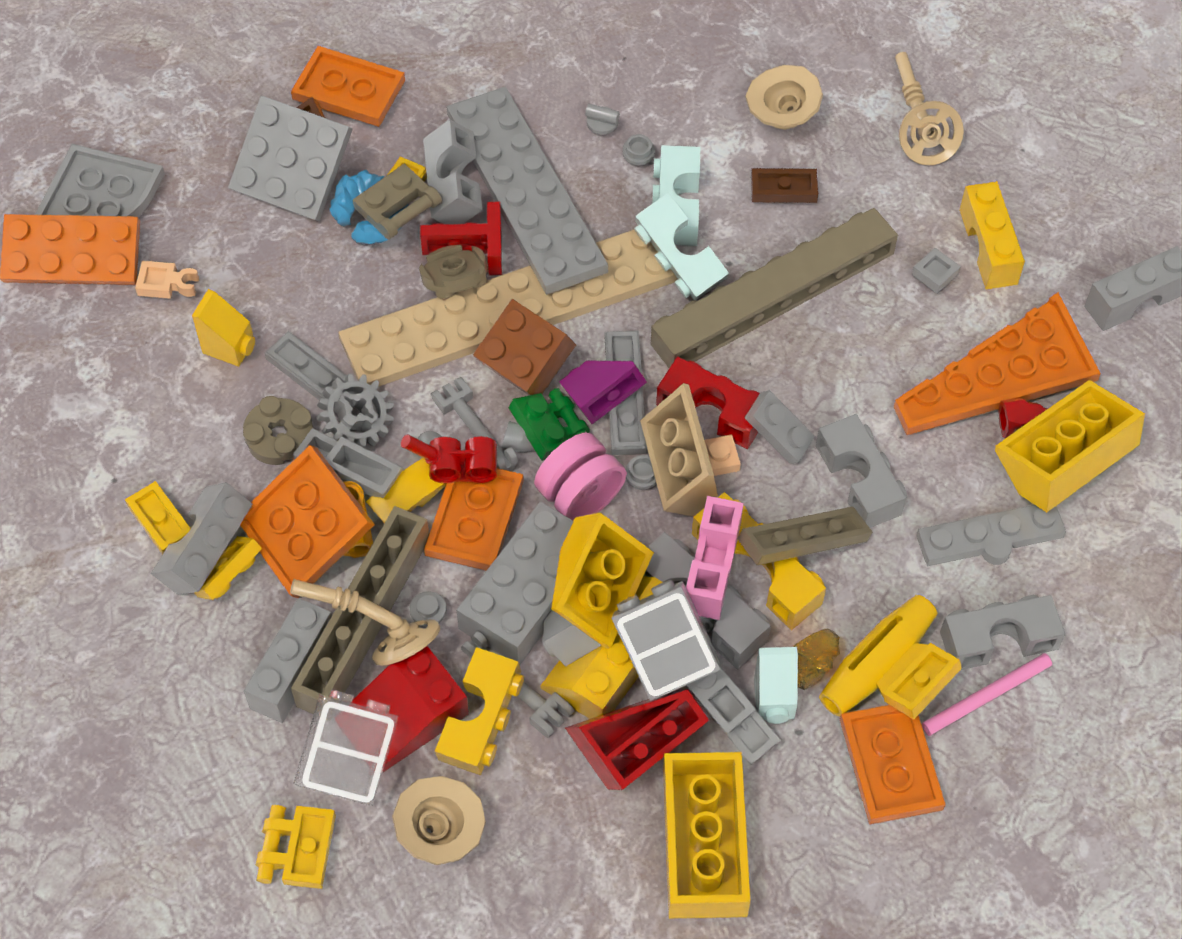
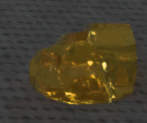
[792,629,840,690]

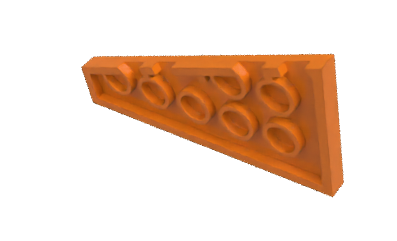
[894,292,1101,435]

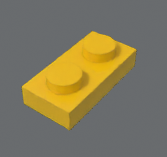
[125,481,191,555]
[194,536,262,600]

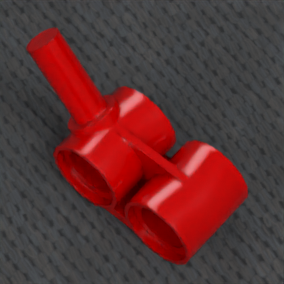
[401,434,497,483]

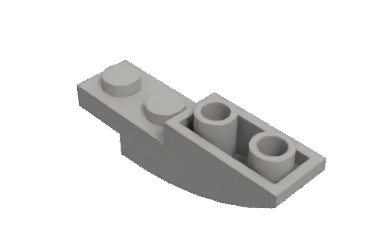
[686,668,780,765]

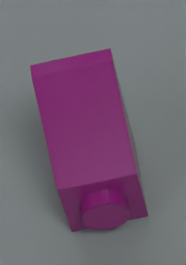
[559,360,647,424]

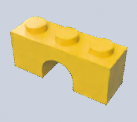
[959,181,1025,290]
[434,647,524,775]

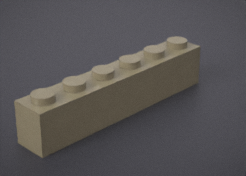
[291,506,429,721]

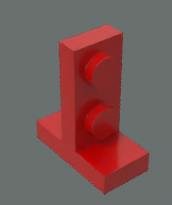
[420,201,502,276]

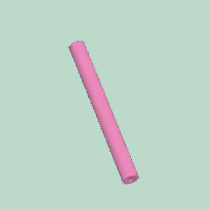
[922,653,1052,736]

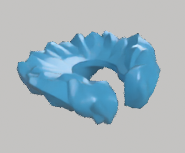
[329,170,409,244]

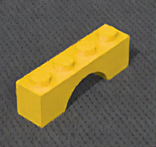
[692,492,826,631]

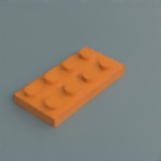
[0,214,140,285]

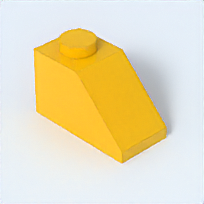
[192,289,255,367]

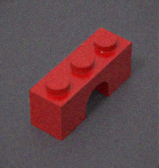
[656,356,760,450]

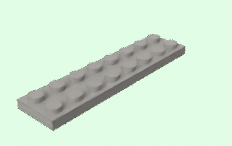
[446,86,608,295]

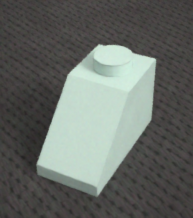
[754,647,798,724]

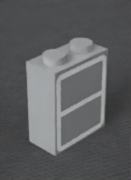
[612,580,721,701]

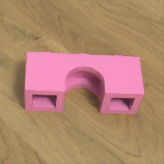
[686,496,744,620]

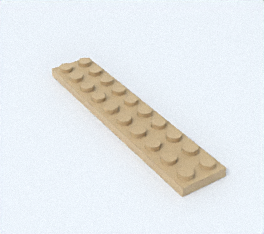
[338,230,677,387]

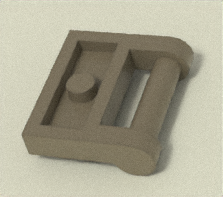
[353,163,442,240]

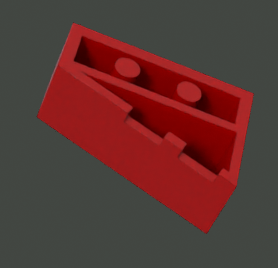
[565,689,709,790]

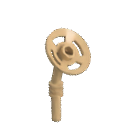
[895,52,964,165]
[290,579,441,666]

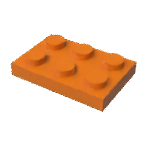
[291,46,405,127]
[424,468,524,571]
[840,705,946,825]

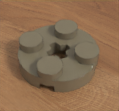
[419,245,488,298]
[243,396,313,465]

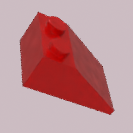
[333,646,469,774]

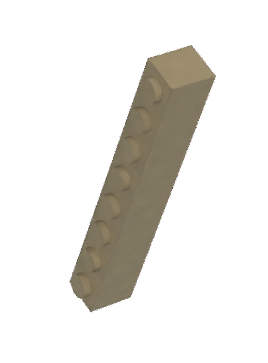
[651,207,898,368]

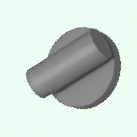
[585,104,620,135]

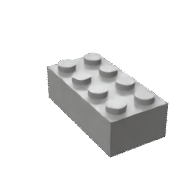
[456,501,573,665]

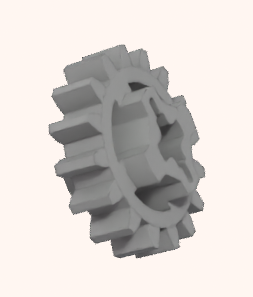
[317,373,394,448]

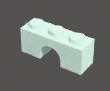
[652,145,700,246]
[634,192,729,300]

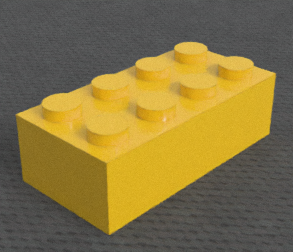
[663,752,750,919]

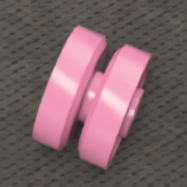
[534,432,627,521]

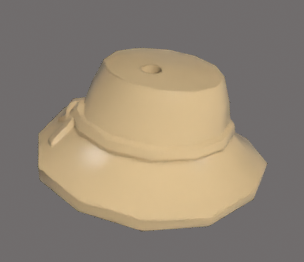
[745,65,823,130]
[392,776,486,865]

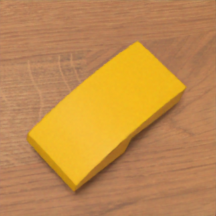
[366,458,447,523]

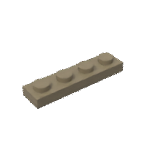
[737,506,873,565]

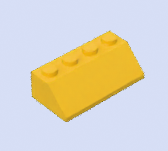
[995,380,1145,513]
[540,576,663,719]

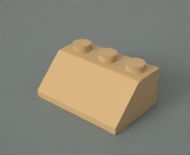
[640,383,718,517]

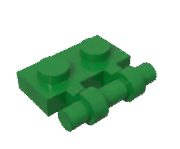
[508,388,590,461]

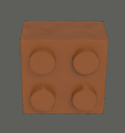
[473,299,576,395]

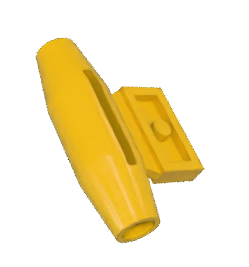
[819,595,962,719]

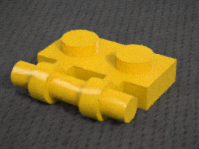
[255,805,336,889]

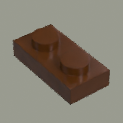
[751,168,818,203]

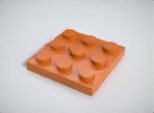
[240,445,375,598]

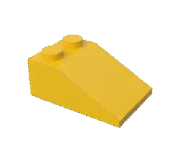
[551,512,654,648]

